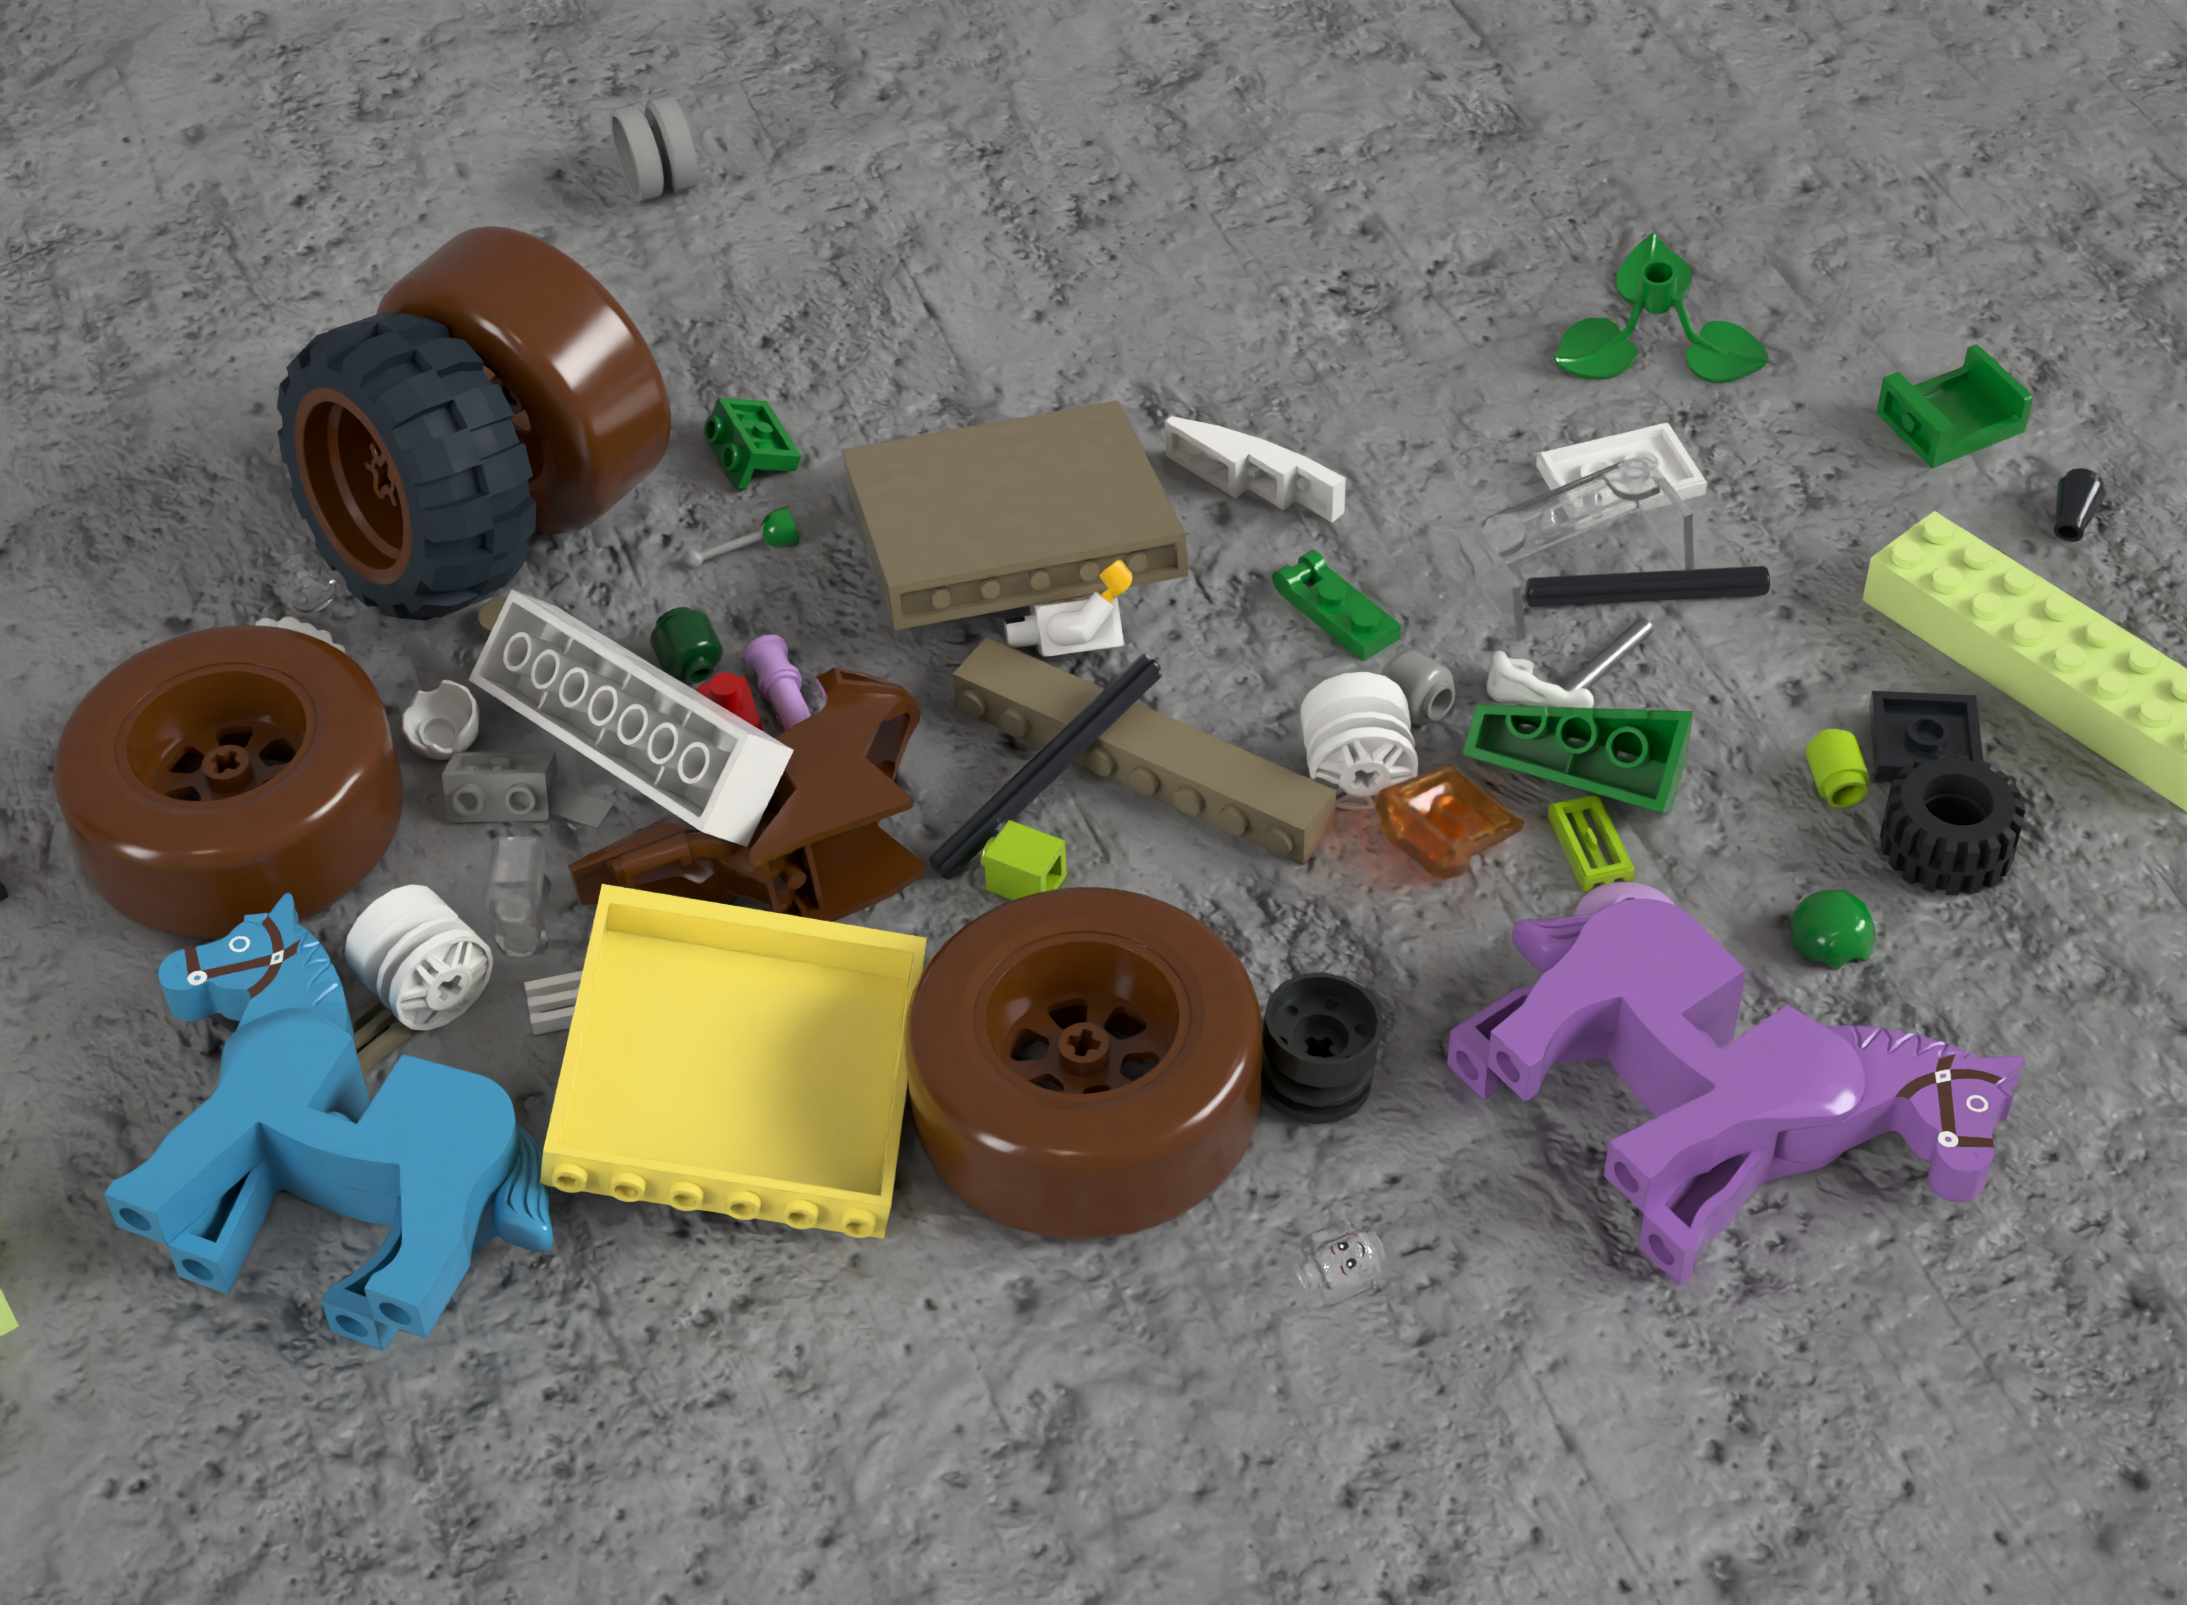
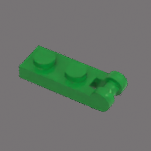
[1272,550,1401,662]

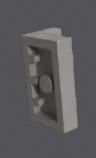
[442,751,557,823]

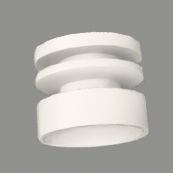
[1300,672,1418,810]
[344,884,493,1031]

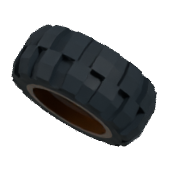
[277,312,536,621]

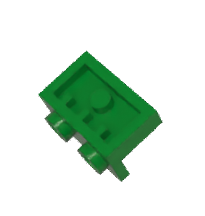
[704,397,802,490]

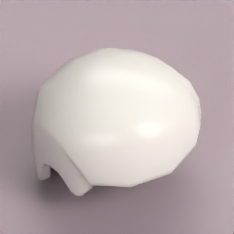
[401,680,479,761]

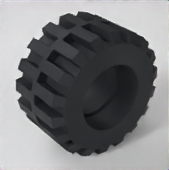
[1880,754,2026,896]

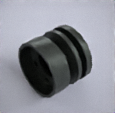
[1261,972,1384,1124]

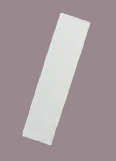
[1165,416,1346,523]

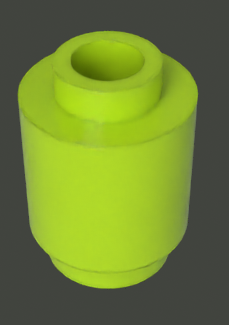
[1805,729,1870,808]

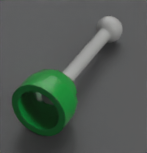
[683,506,799,569]

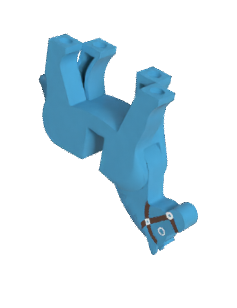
[104,893,554,1351]

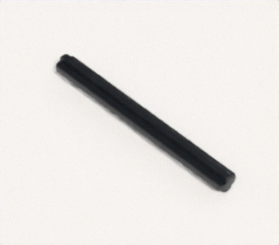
[929,654,1163,880]

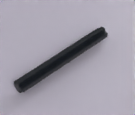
[1525,566,1770,607]

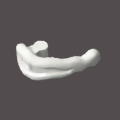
[1486,651,1594,708]

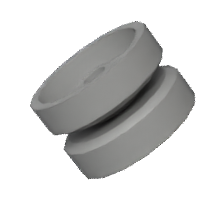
[610,93,699,203]

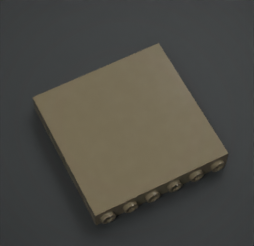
[842,400,1189,630]

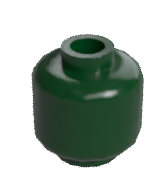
[650,607,723,683]

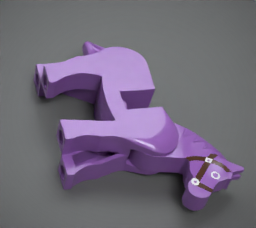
[1447,899,2025,1285]

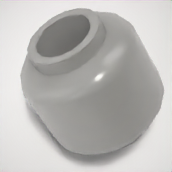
[1380,650,1456,725]

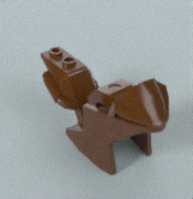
[568,667,925,922]

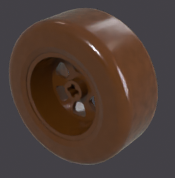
[376,226,671,534]
[53,625,403,940]
[904,887,1263,1240]

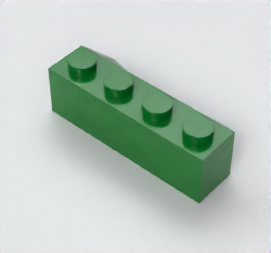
[1462,705,1694,813]

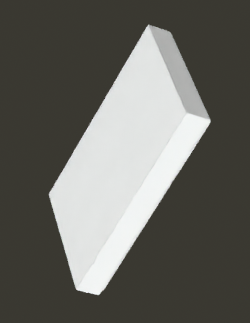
[1536,422,1707,527]

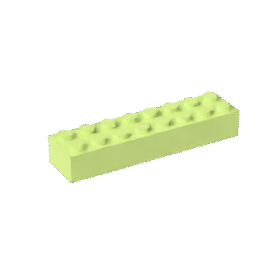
[1862,511,2187,812]

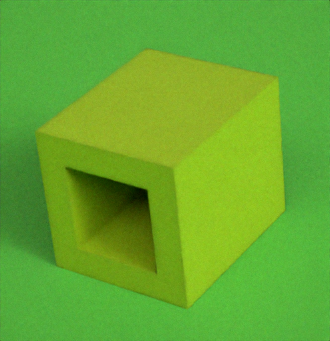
[981,820,1067,900]

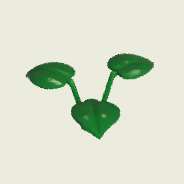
[1554,233,1769,383]

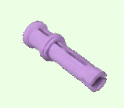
[744,634,811,731]

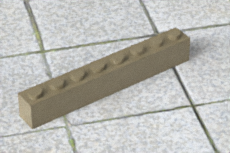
[953,637,1336,865]

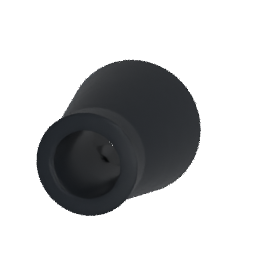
[2054,468,2106,542]

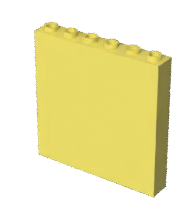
[540,884,927,1239]

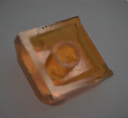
[1375,763,1525,879]

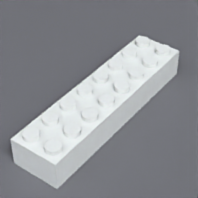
[469,589,794,847]

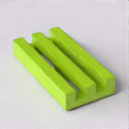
[1548,794,1635,893]

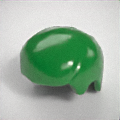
[1788,890,1876,969]

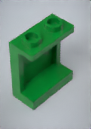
[1876,344,2033,468]

